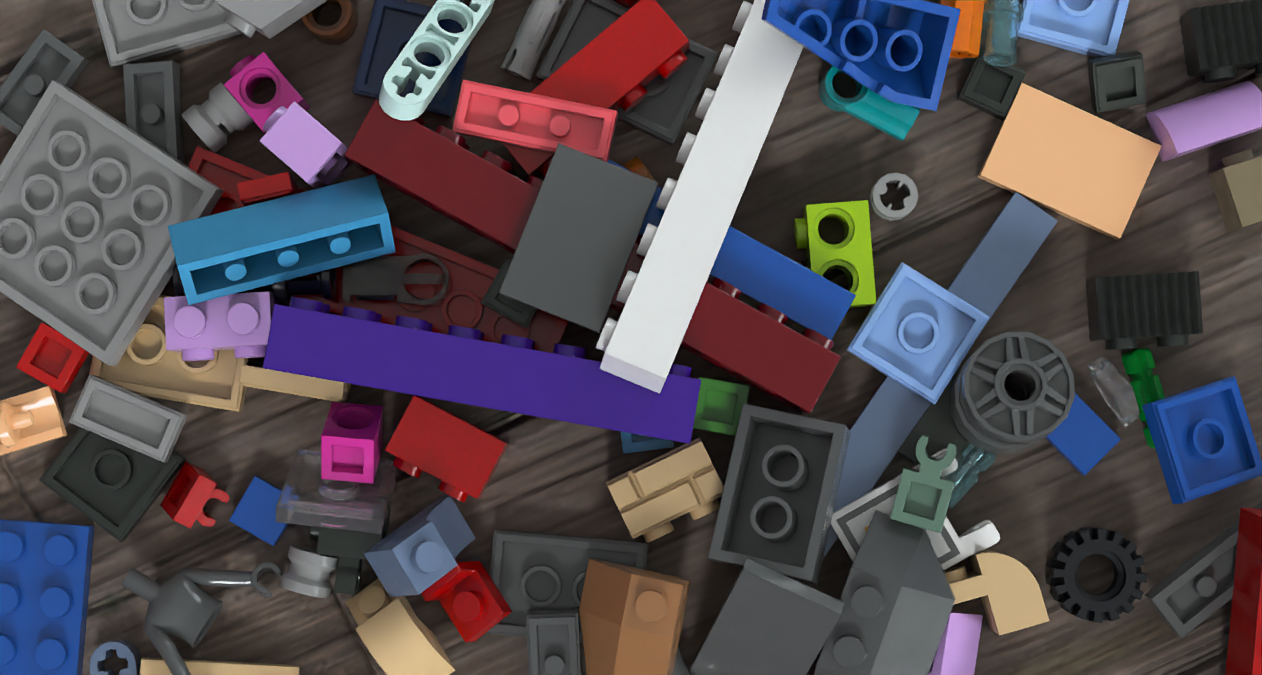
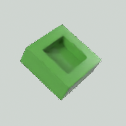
[693,377,750,436]

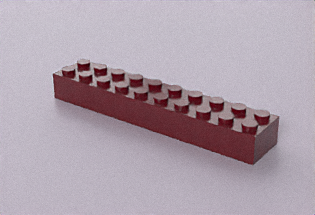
[345,100,841,414]

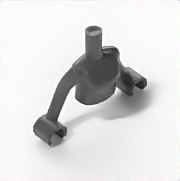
[122,562,282,675]

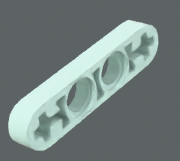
[379,0,495,120]

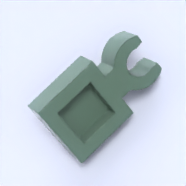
[890,434,957,533]

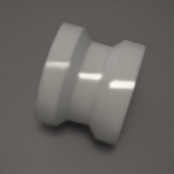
[279,545,339,598]

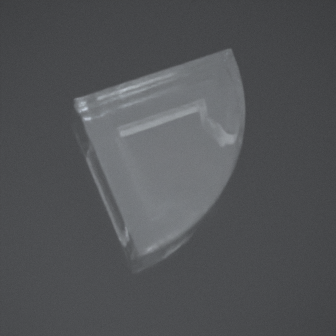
[1087,356,1140,427]

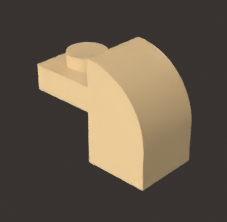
[944,550,1050,636]
[346,578,455,675]

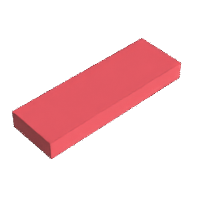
[452,80,618,162]

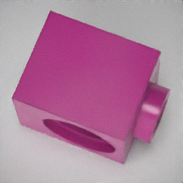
[223,52,310,134]
[321,402,383,484]

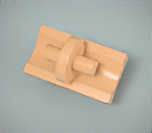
[0,386,67,456]

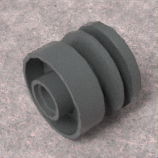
[949,332,1075,454]

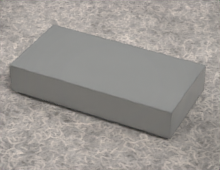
[69,374,188,463]

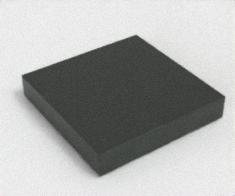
[39,427,187,542]

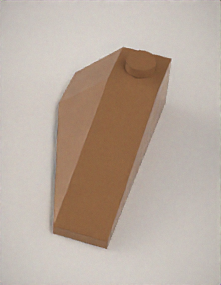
[579,558,691,675]

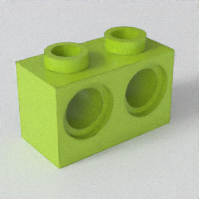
[794,200,876,308]

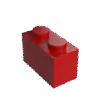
[385,395,509,503]

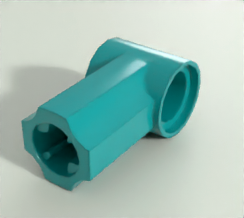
[818,65,921,141]

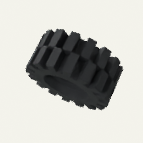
[1045,527,1147,623]

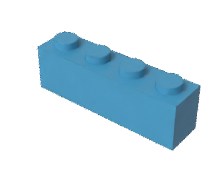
[168,174,396,305]

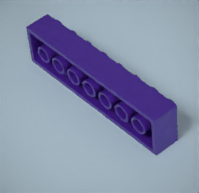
[263,297,701,444]

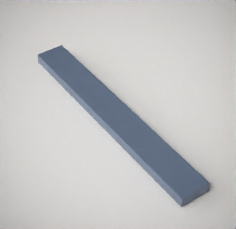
[824,192,1058,557]

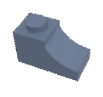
[364,495,476,597]

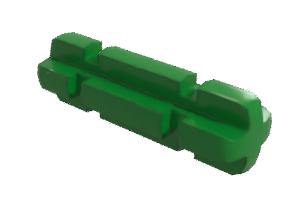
[1122,348,1165,448]

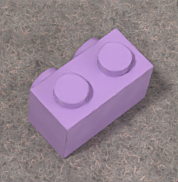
[164,292,280,361]

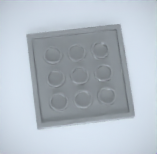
[0,80,224,366]

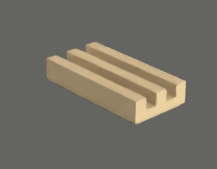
[239,365,351,402]

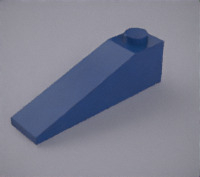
[761,0,961,111]

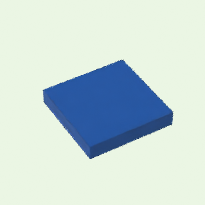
[1142,376,1262,504]

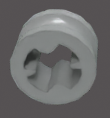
[869,172,918,221]

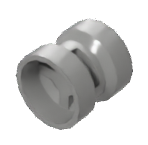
[181,82,254,153]

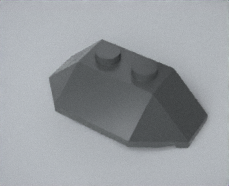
[814,510,956,675]

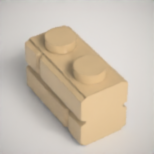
[606,437,724,543]

